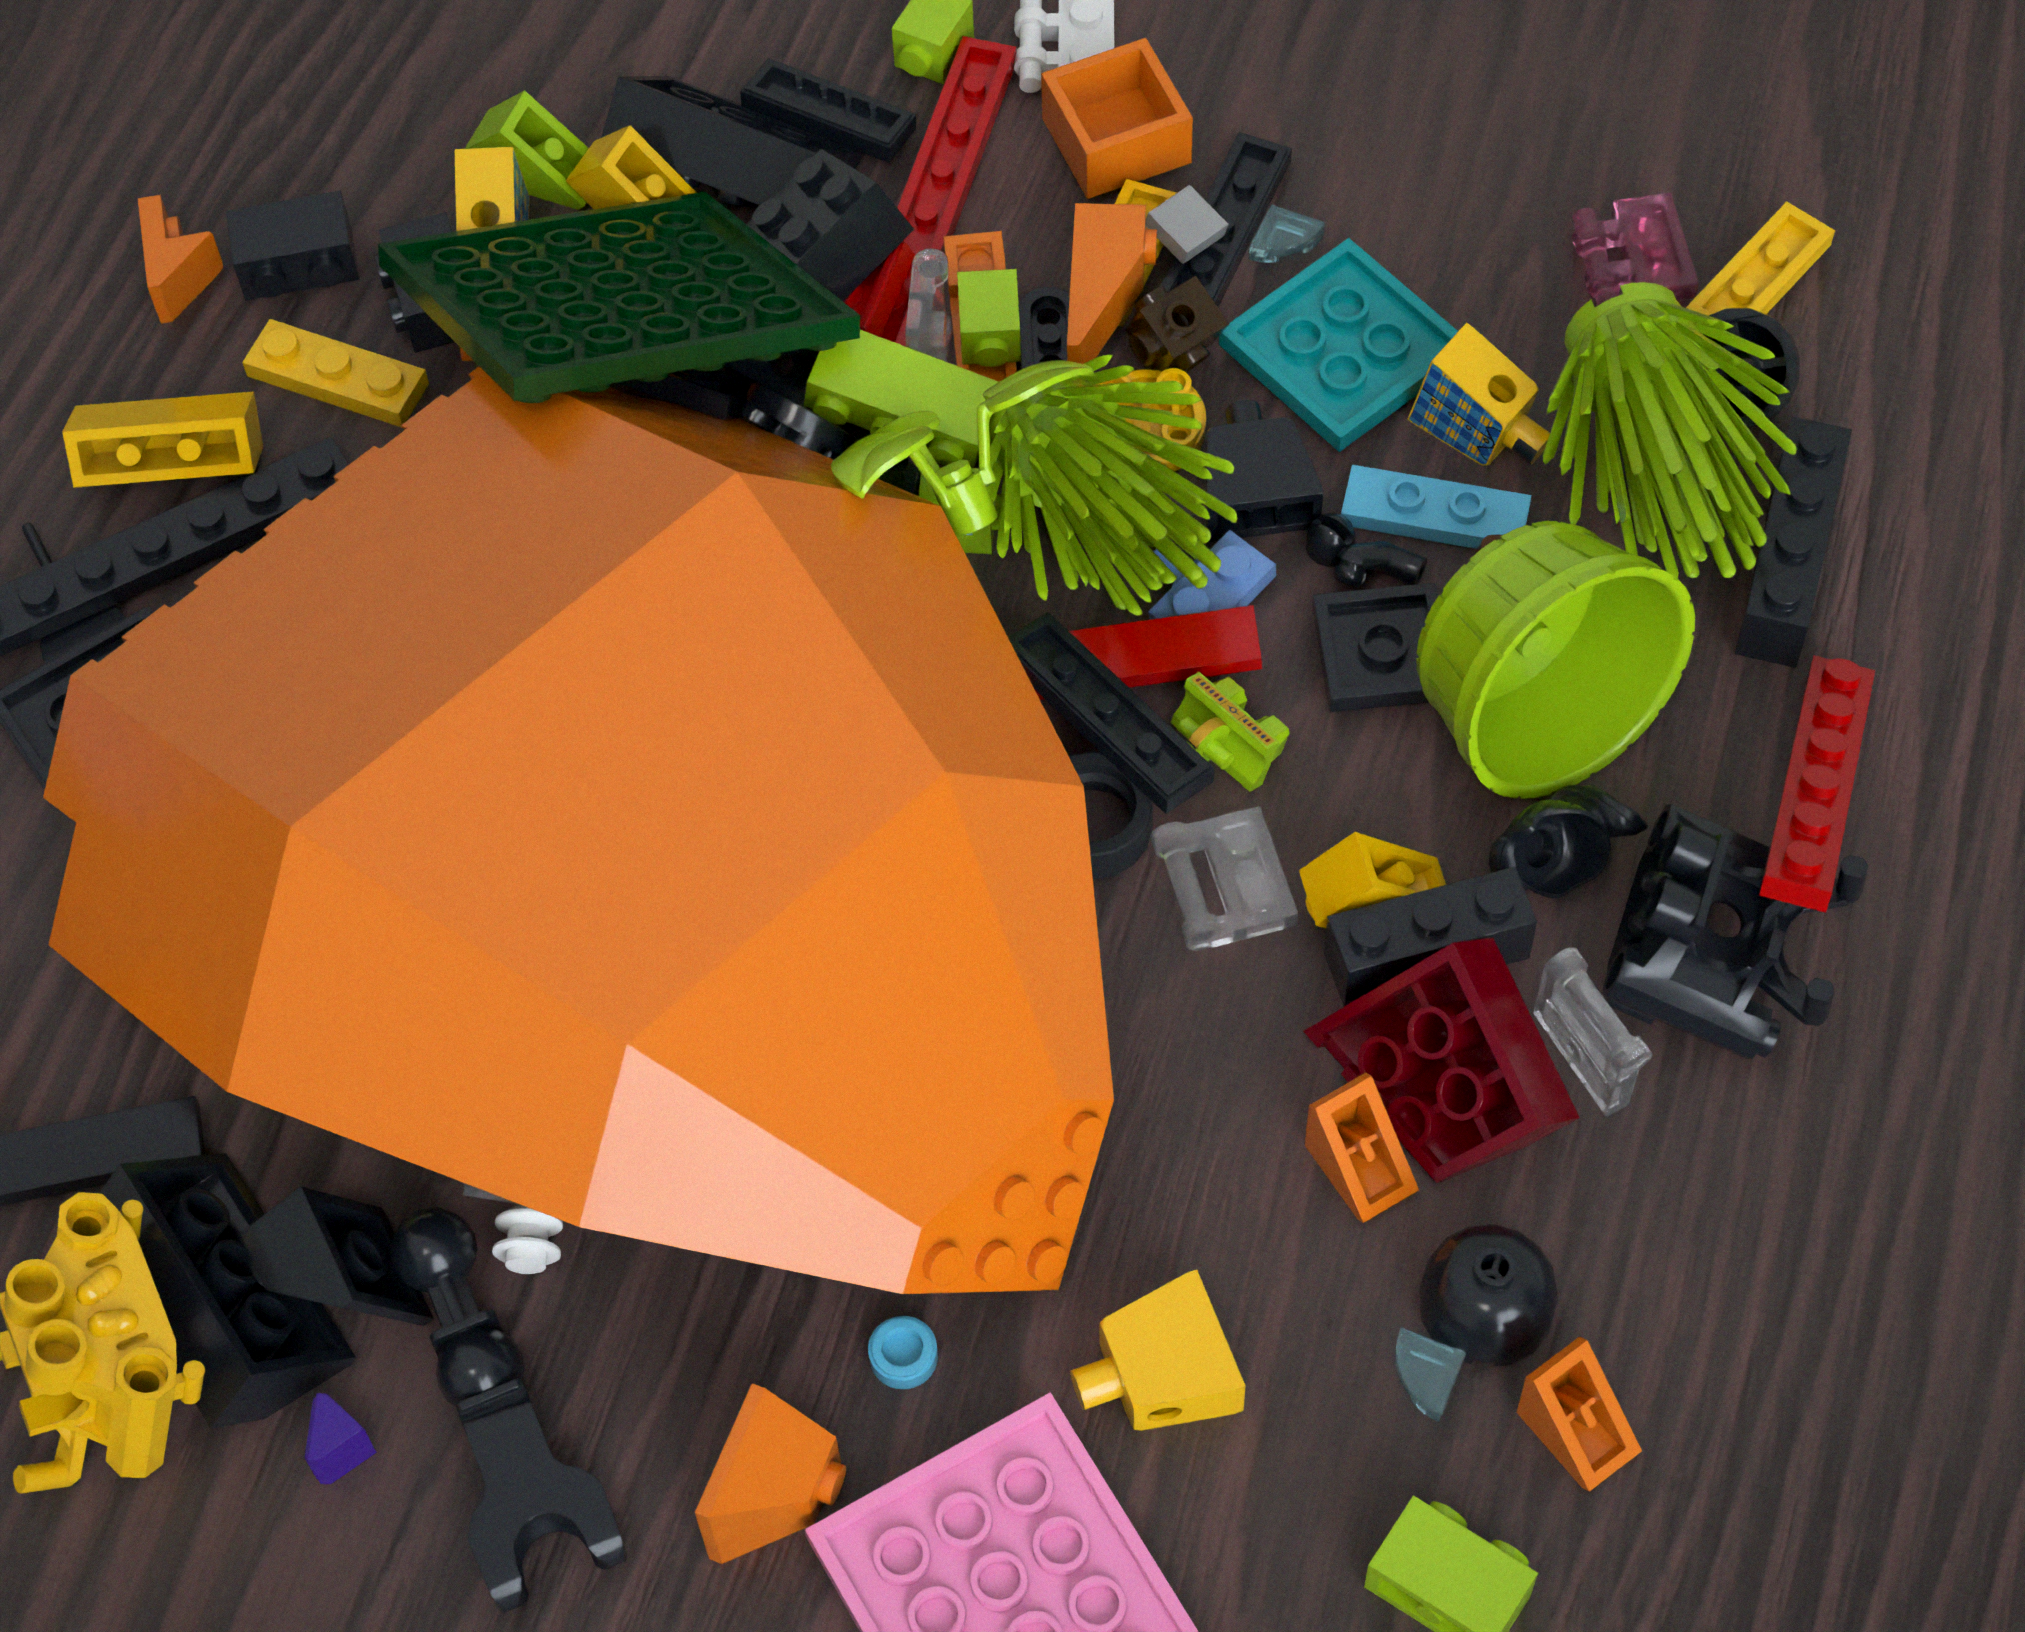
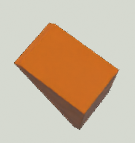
[1305,1073,1419,1223]
[1516,1336,1642,1492]

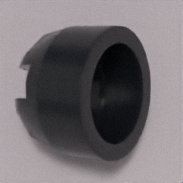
[1306,512,1356,567]

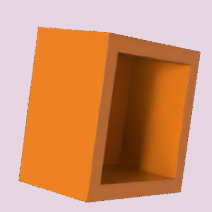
[1041,38,1193,199]

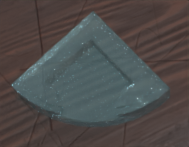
[1249,205,1325,263]
[1395,1327,1466,1422]

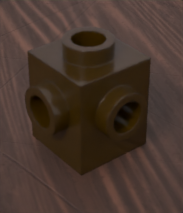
[1125,276,1229,372]

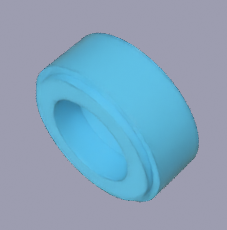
[868,1316,938,1389]

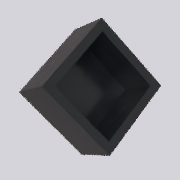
[746,149,914,301]

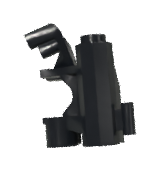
[1602,804,1868,1059]

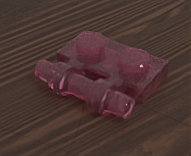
[1572,193,1699,305]

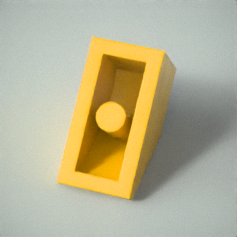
[566,125,697,209]
[1299,832,1446,929]

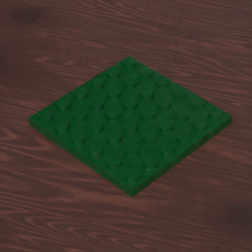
[378,192,860,403]

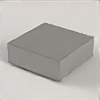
[1146,185,1229,264]

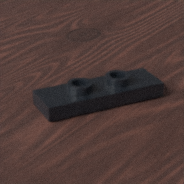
[740,58,916,163]

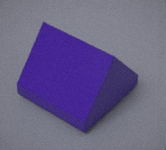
[304,1393,377,1484]

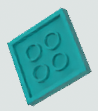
[1219,238,1458,452]

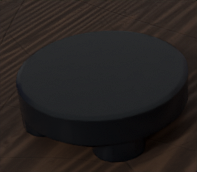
[738,382,857,460]

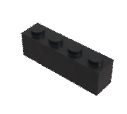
[1735,416,1852,668]

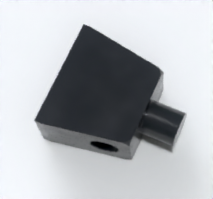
[1206,400,1323,542]

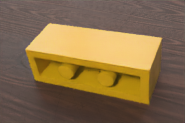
[62,391,263,488]

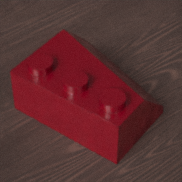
[1303,937,1580,1183]

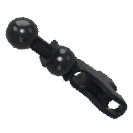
[390,1207,627,1613]

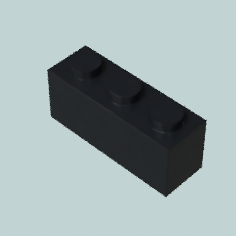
[1324,867,1537,1007]

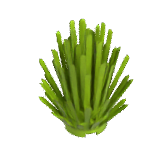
[1543,282,1797,579]
[987,355,1237,615]

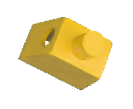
[1070,1269,1246,1431]

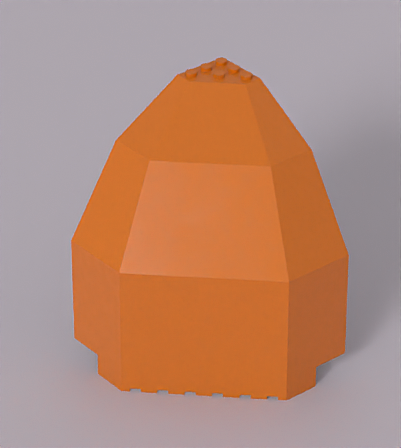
[43,366,1114,1294]

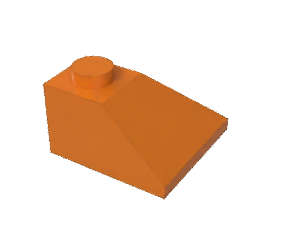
[695,1383,846,1564]

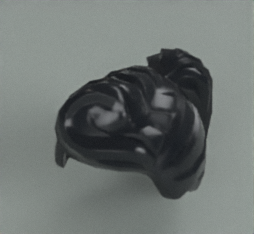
[1489,785,1648,898]

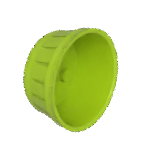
[1416,521,1695,799]

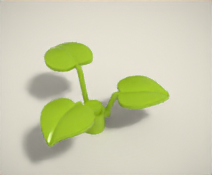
[831,360,1096,536]

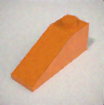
[1067,203,1157,364]

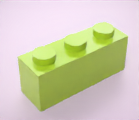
[804,330,999,468]

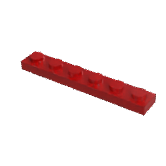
[1759,655,1875,913]

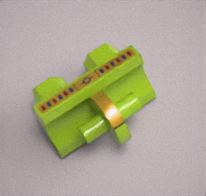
[1171,672,1290,792]

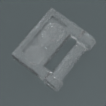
[905,248,953,363]
[1150,806,1298,951]
[1533,947,1653,1117]

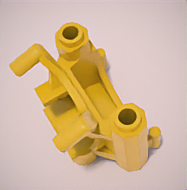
[0,1192,205,1494]

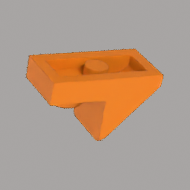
[138,194,223,324]

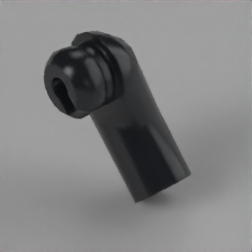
[1333,541,1427,587]

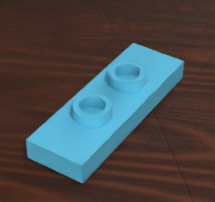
[1341,465,1532,549]

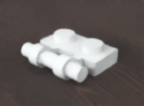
[1014,0,1114,93]

